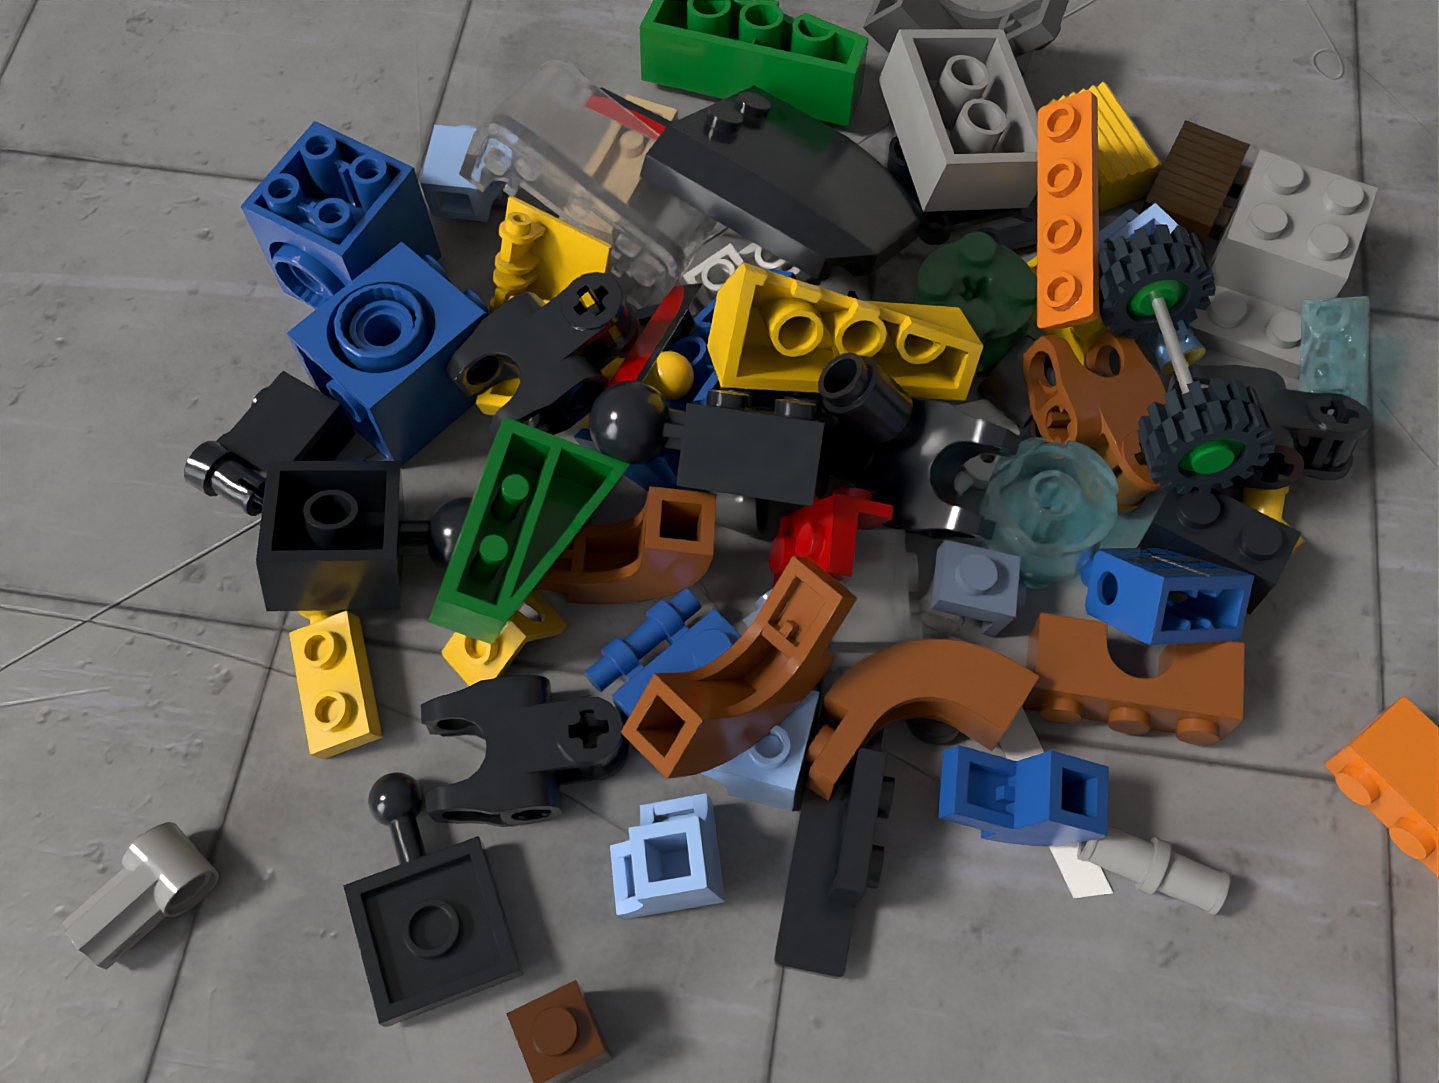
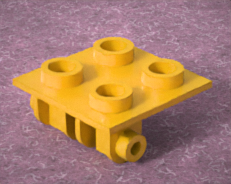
[489,195,613,313]

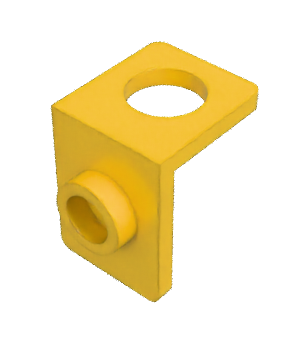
[442,590,567,686]

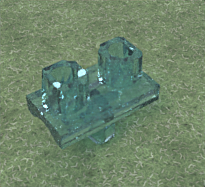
[1299,296,1370,408]

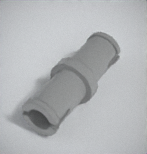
[1077,825,1230,915]

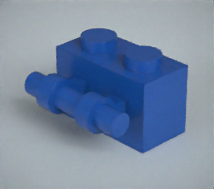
[584,588,741,726]

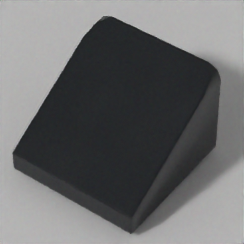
[977,335,1056,428]

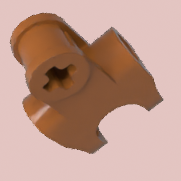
[1022,330,1167,515]

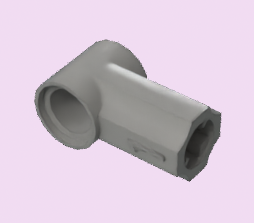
[62,822,219,970]

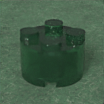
[912,232,1037,378]

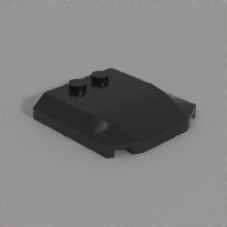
[639,85,926,280]

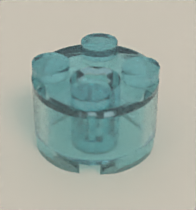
[978,437,1119,589]

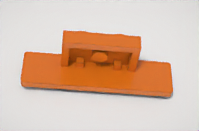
[1037,90,1100,332]

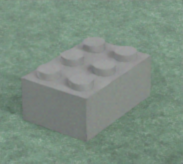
[879,29,1038,212]

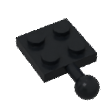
[343,772,523,1027]

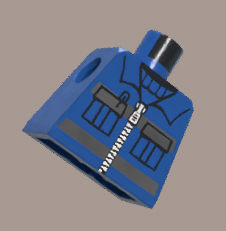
[1080,548,1254,645]

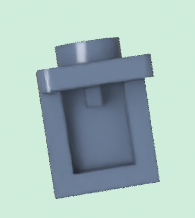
[931,540,1026,637]

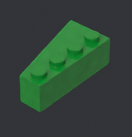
[639,0,869,127]

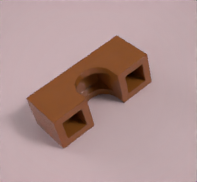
[1022,612,1245,745]

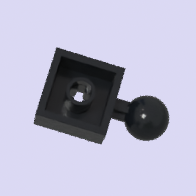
[589,381,837,506]
[256,461,473,612]

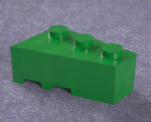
[428,417,630,645]

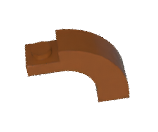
[536,486,717,604]
[621,556,858,779]
[804,639,1040,801]

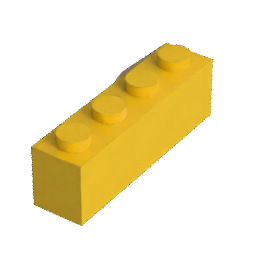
[707,262,983,401]

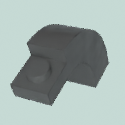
[863,0,1069,76]

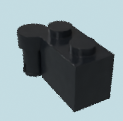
[184,371,356,516]

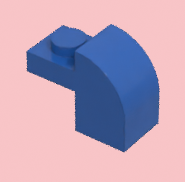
[938,745,1109,846]

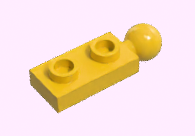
[289,610,383,759]

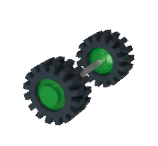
[1098,224,1275,494]

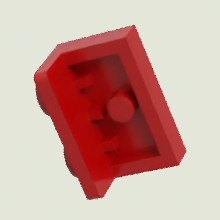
[769,488,893,589]

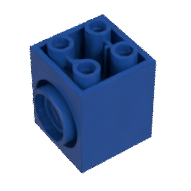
[241,121,442,310]
[286,241,490,467]

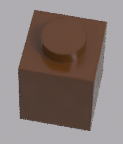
[506,980,613,1083]

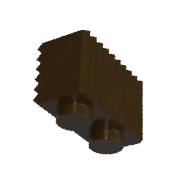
[1140,120,1252,246]

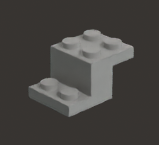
[1190,149,1378,380]

